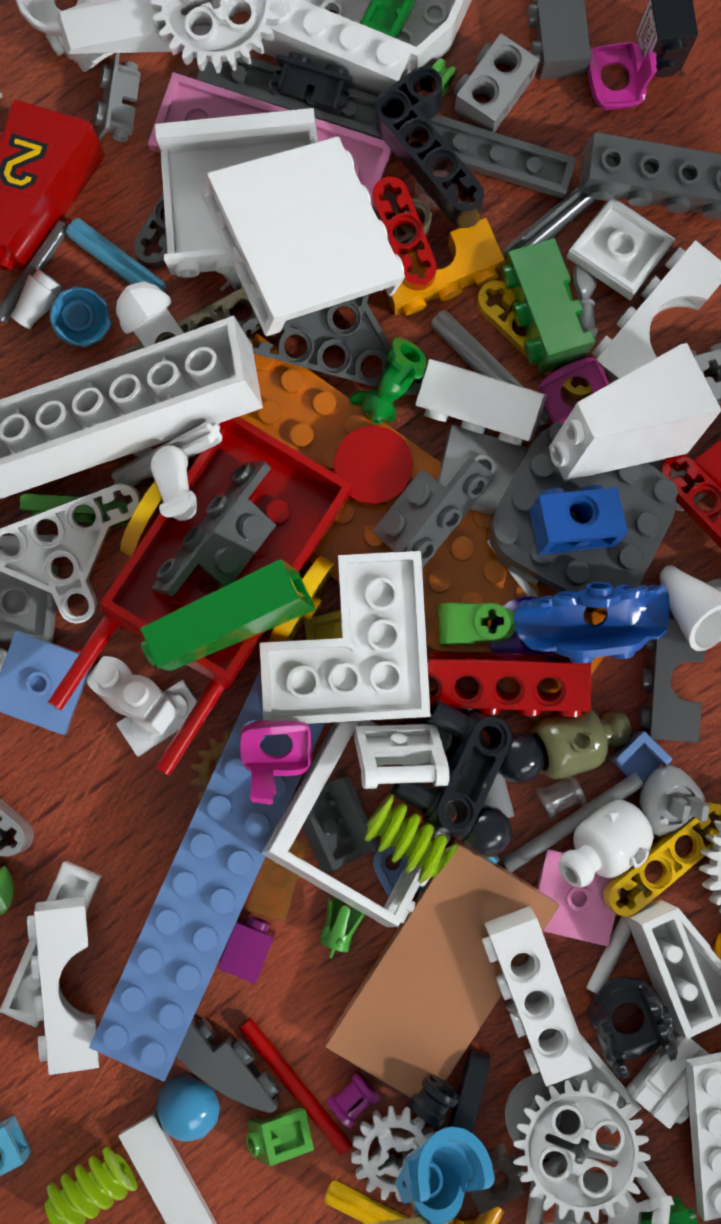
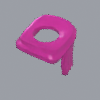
[587,42,657,110]
[539,357,610,424]
[240,720,311,805]

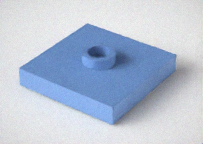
[0,631,91,735]

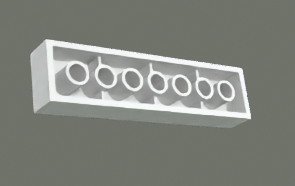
[0,316,263,499]

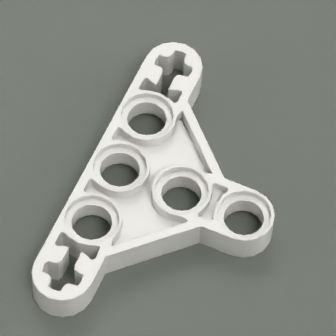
[0,483,141,624]

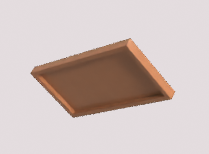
[325,839,560,1098]

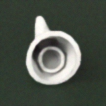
[660,565,721,651]

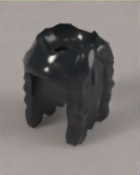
[586,976,678,1078]

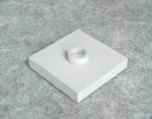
[567,198,675,301]

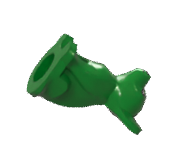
[349,337,426,425]

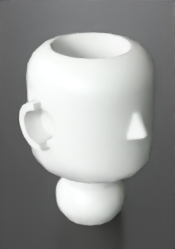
[558,800,654,888]

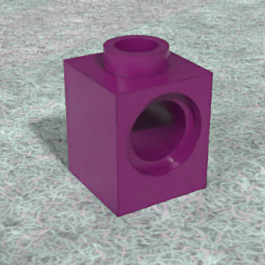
[218,915,276,984]

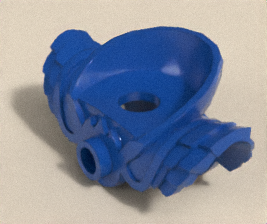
[514,582,670,664]

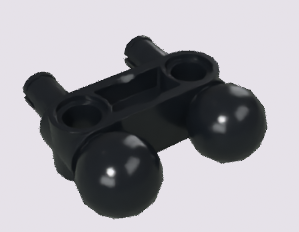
[391,699,545,858]

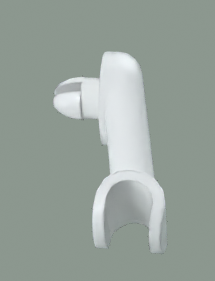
[151,445,197,521]

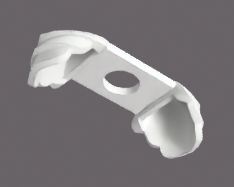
[116,282,184,347]

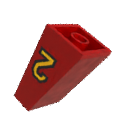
[0,99,105,272]

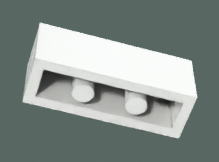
[416,359,547,446]

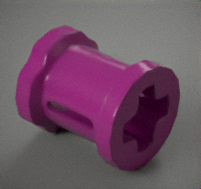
[327,1072,381,1128]

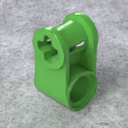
[438,603,516,645]

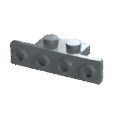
[372,457,495,568]
[152,461,276,596]

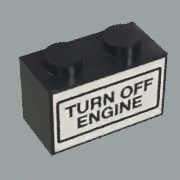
[636,0,698,77]

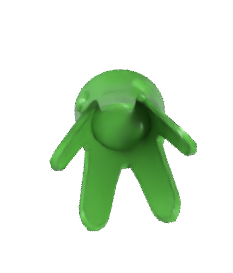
[319,897,365,958]

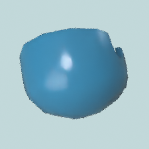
[50,286,111,348]
[156,1073,220,1142]

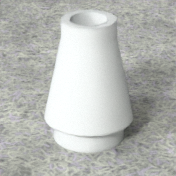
[10,269,64,330]

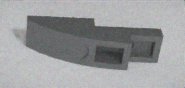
[176,1015,280,1113]

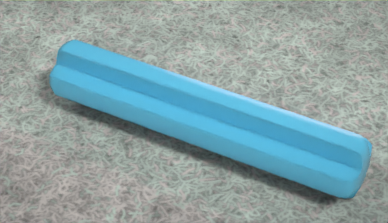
[65,218,166,292]

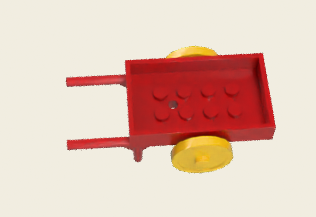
[47,416,353,777]

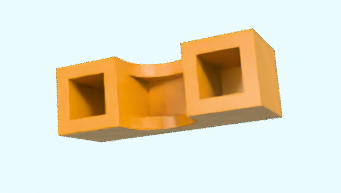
[383,218,505,316]

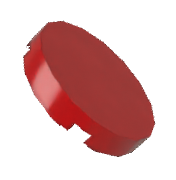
[333,425,413,506]

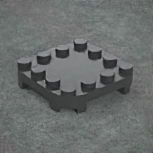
[486,422,678,613]

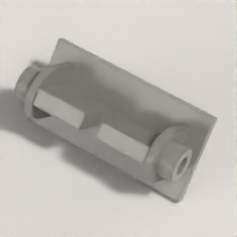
[93,53,141,142]

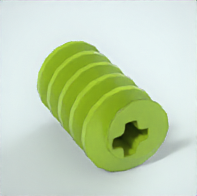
[364,794,458,884]
[45,1146,138,1224]

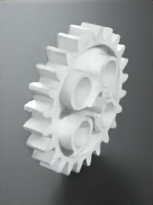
[150,0,282,73]
[513,1079,650,1224]

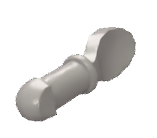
[573,264,598,339]

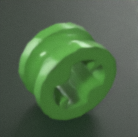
[425,58,458,97]

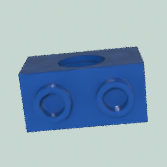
[529,484,628,556]

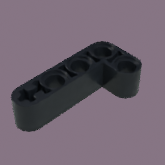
[375,66,484,228]

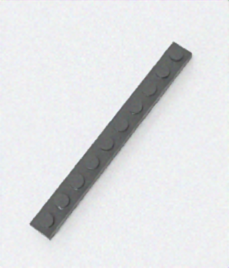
[196,57,577,199]

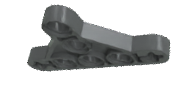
[241,294,426,395]

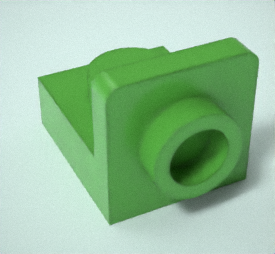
[246,1107,314,1166]

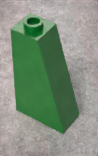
[140,559,316,671]

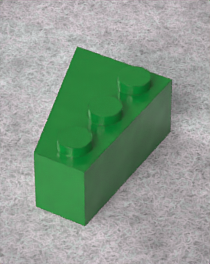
[501,238,596,374]

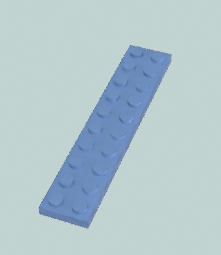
[89,668,325,1082]

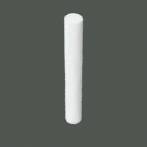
[586,882,646,993]

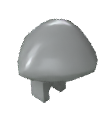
[639,764,709,837]

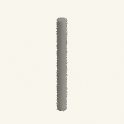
[502,772,644,873]

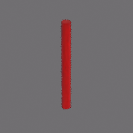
[239,1018,353,1156]

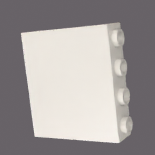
[155,108,318,278]
[201,136,405,336]

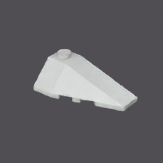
[57,0,221,54]

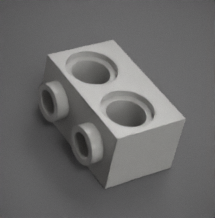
[453,33,539,132]

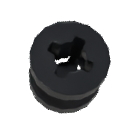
[408,1073,461,1127]

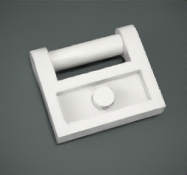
[354,724,449,789]

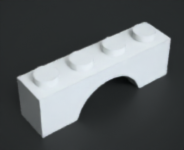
[592,240,721,384]
[27,897,99,1075]

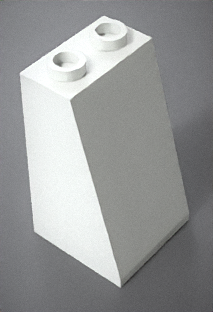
[549,343,721,481]

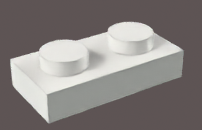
[116,680,198,757]

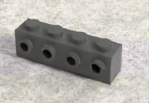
[578,132,721,219]

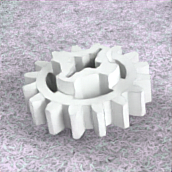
[351,1106,435,1202]

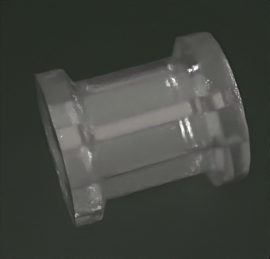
[535,776,587,821]

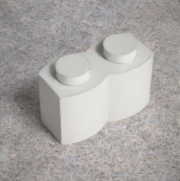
[86,656,179,735]

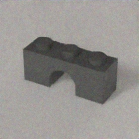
[638,619,705,743]

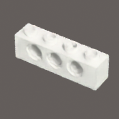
[482,906,592,1087]

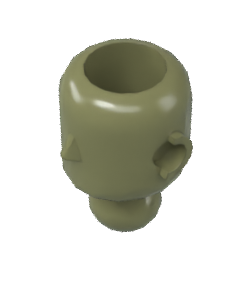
[530,709,632,779]

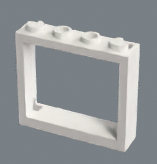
[261,720,457,927]

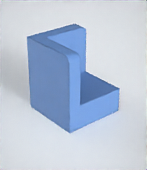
[608,730,673,782]

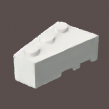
[626,899,721,1039]

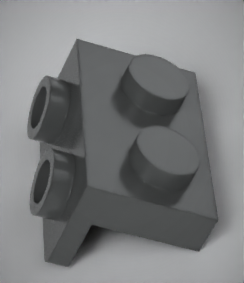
[302,775,379,874]

